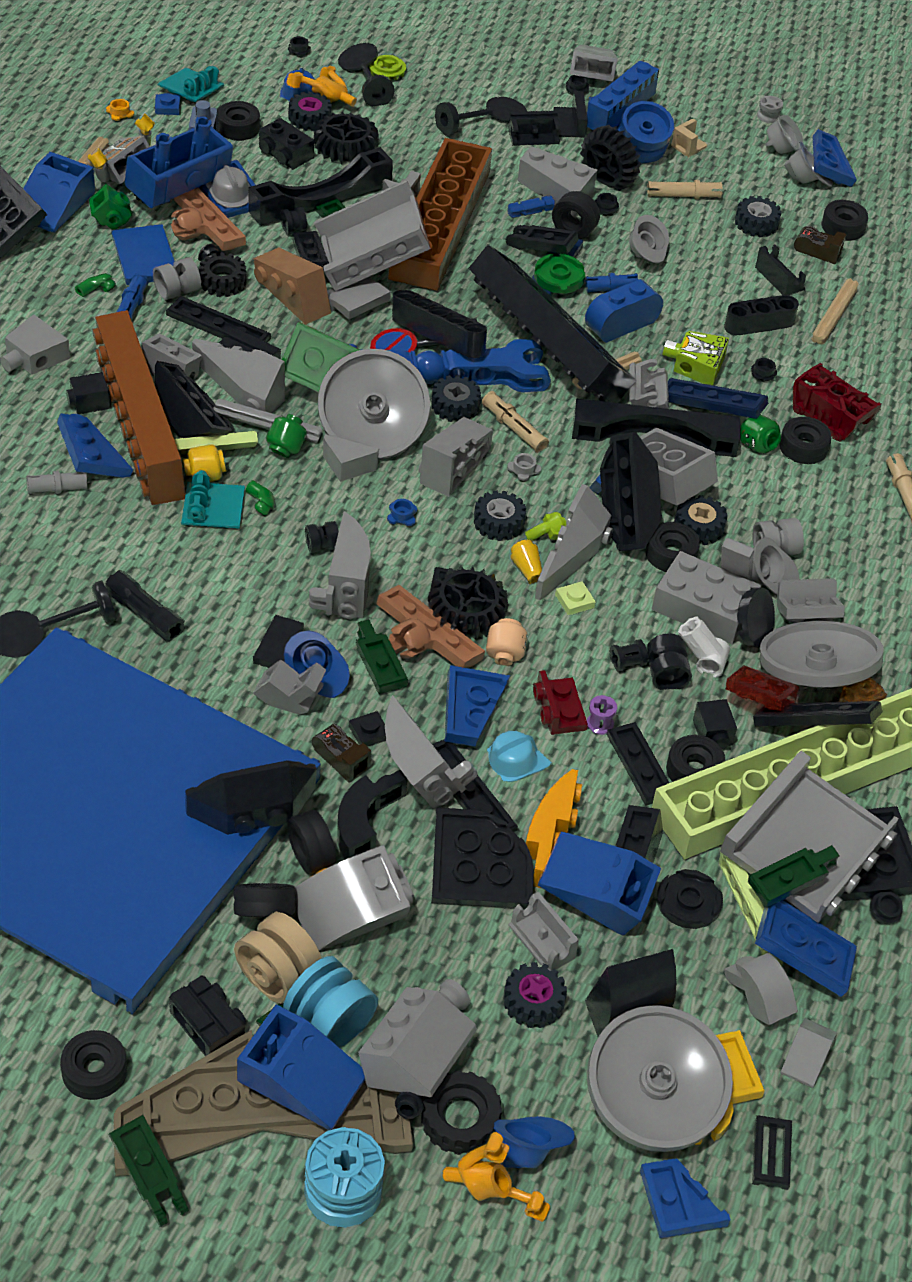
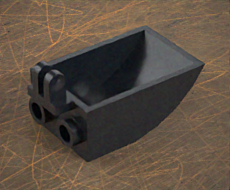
[585,949,677,1037]

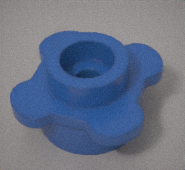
[387,499,417,526]

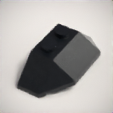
[155,361,234,438]
[600,432,662,551]
[185,760,317,835]

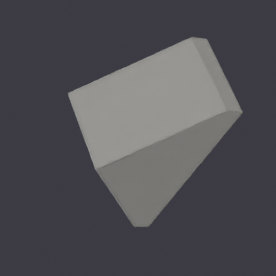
[323,434,379,482]
[780,1018,837,1088]

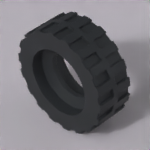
[421,1071,502,1155]

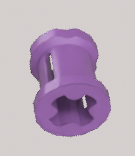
[587,695,618,735]

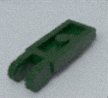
[108,1115,189,1227]

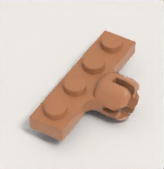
[171,188,246,251]
[377,585,485,668]

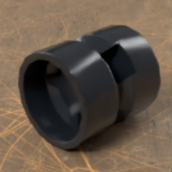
[647,633,692,690]

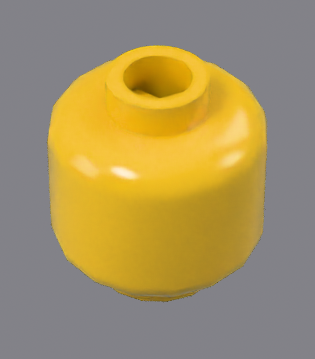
[183,444,226,482]

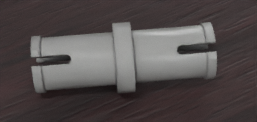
[26,471,87,494]

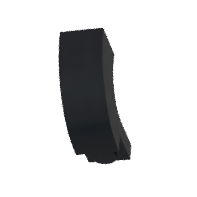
[337,770,408,860]

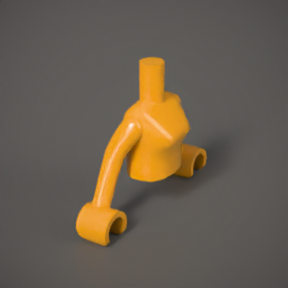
[286,66,357,107]
[443,1132,550,1222]

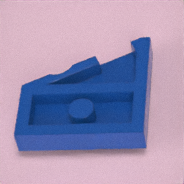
[640,1158,731,1238]

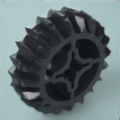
[314,112,379,165]
[580,125,642,191]
[427,565,509,640]

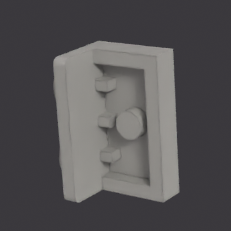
[777,578,845,623]

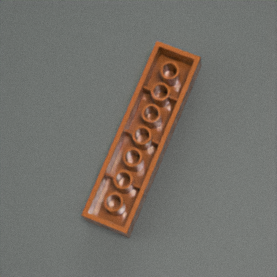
[388,138,492,291]
[92,310,185,505]

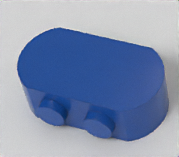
[585,279,663,343]

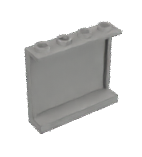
[314,180,431,292]
[720,751,898,923]

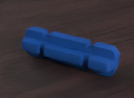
[507,195,555,218]

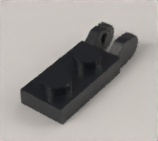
[505,225,578,254]

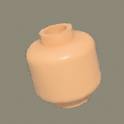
[486,618,528,666]

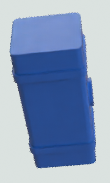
[125,116,233,208]

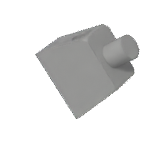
[570,45,618,82]
[0,315,70,375]

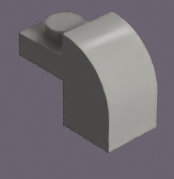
[253,660,326,715]
[724,953,798,1025]

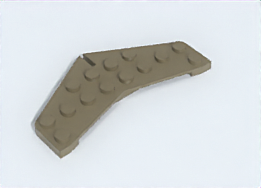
[114,1030,413,1176]

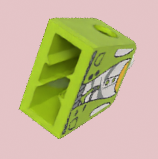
[662,331,729,385]

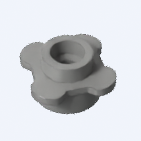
[507,453,541,481]

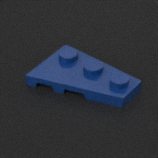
[812,129,857,187]
[57,413,133,478]
[444,665,510,746]

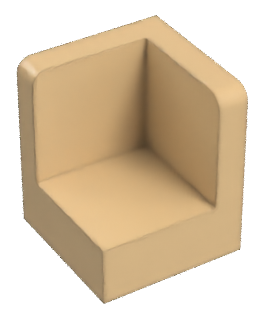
[671,119,707,158]

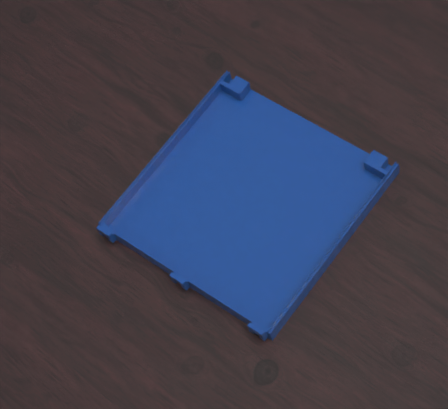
[0,627,321,1015]

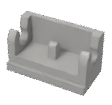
[142,333,203,379]
[630,359,669,409]
[508,892,579,971]

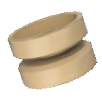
[234,912,322,1004]

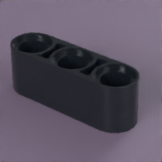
[724,295,799,336]

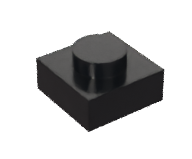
[349,711,386,747]

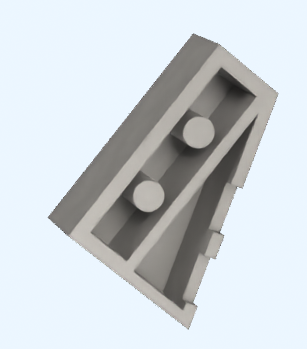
[518,146,597,217]

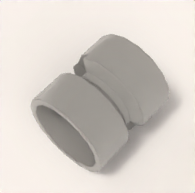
[153,257,201,300]
[752,518,804,556]

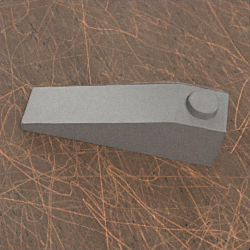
[192,339,285,413]
[535,484,613,600]

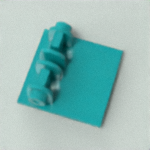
[157,66,224,102]
[181,470,245,529]

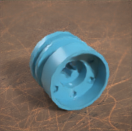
[283,956,378,1049]
[304,1127,385,1228]

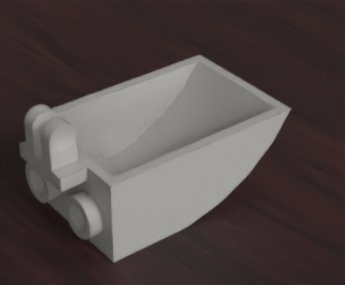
[309,511,371,619]
[385,695,477,808]
[295,845,414,951]

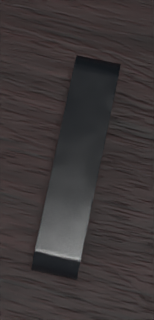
[392,290,487,358]

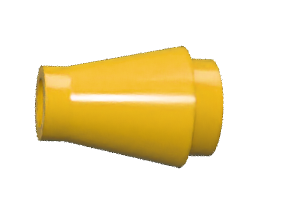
[511,539,542,584]

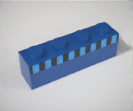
[587,61,659,130]

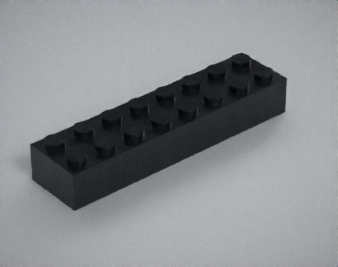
[468,244,636,403]

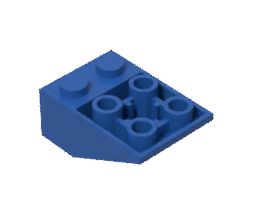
[23,152,95,233]
[538,832,661,935]
[237,1004,365,1130]

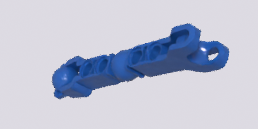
[349,339,551,392]

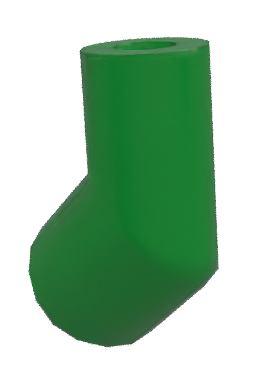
[75,273,116,297]
[246,480,275,515]

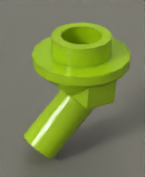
[525,512,566,541]

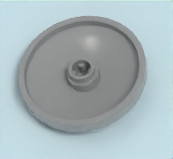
[318,349,430,460]
[760,621,883,687]
[587,1006,733,1152]

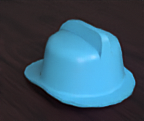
[487,731,552,782]

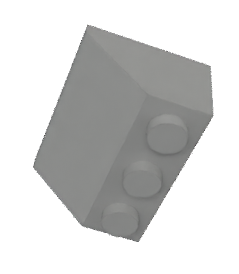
[358,987,477,1097]

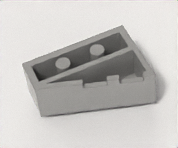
[418,417,493,497]

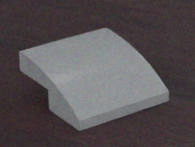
[327,278,391,319]

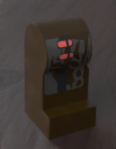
[794,226,847,264]
[311,724,371,783]

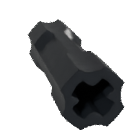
[105,570,185,642]

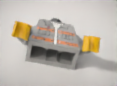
[87,113,155,184]

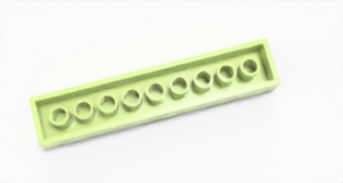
[652,688,912,860]

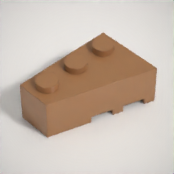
[253,248,331,324]

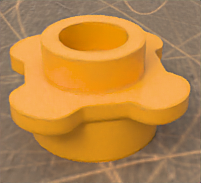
[106,99,134,121]

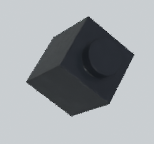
[66,372,110,414]
[693,699,737,749]

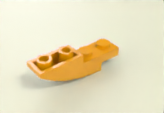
[526,769,582,888]

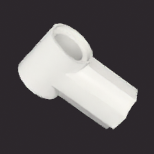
[678,616,730,678]

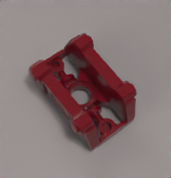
[793,363,882,442]

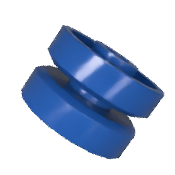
[618,101,674,163]

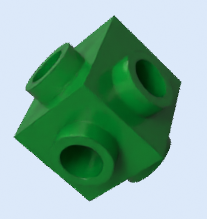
[89,184,132,230]

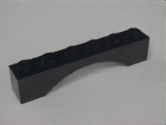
[248,147,393,226]
[572,398,740,457]

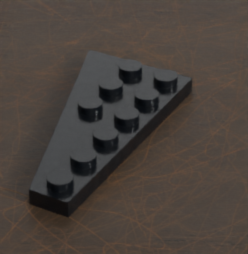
[0,166,48,259]

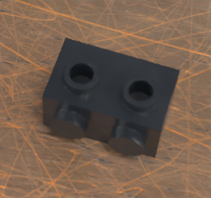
[259,118,314,170]

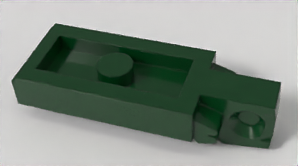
[356,619,408,694]
[748,845,840,908]

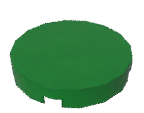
[534,254,585,294]

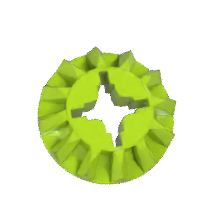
[369,55,406,80]

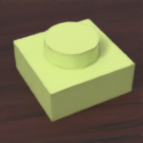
[555,581,595,615]

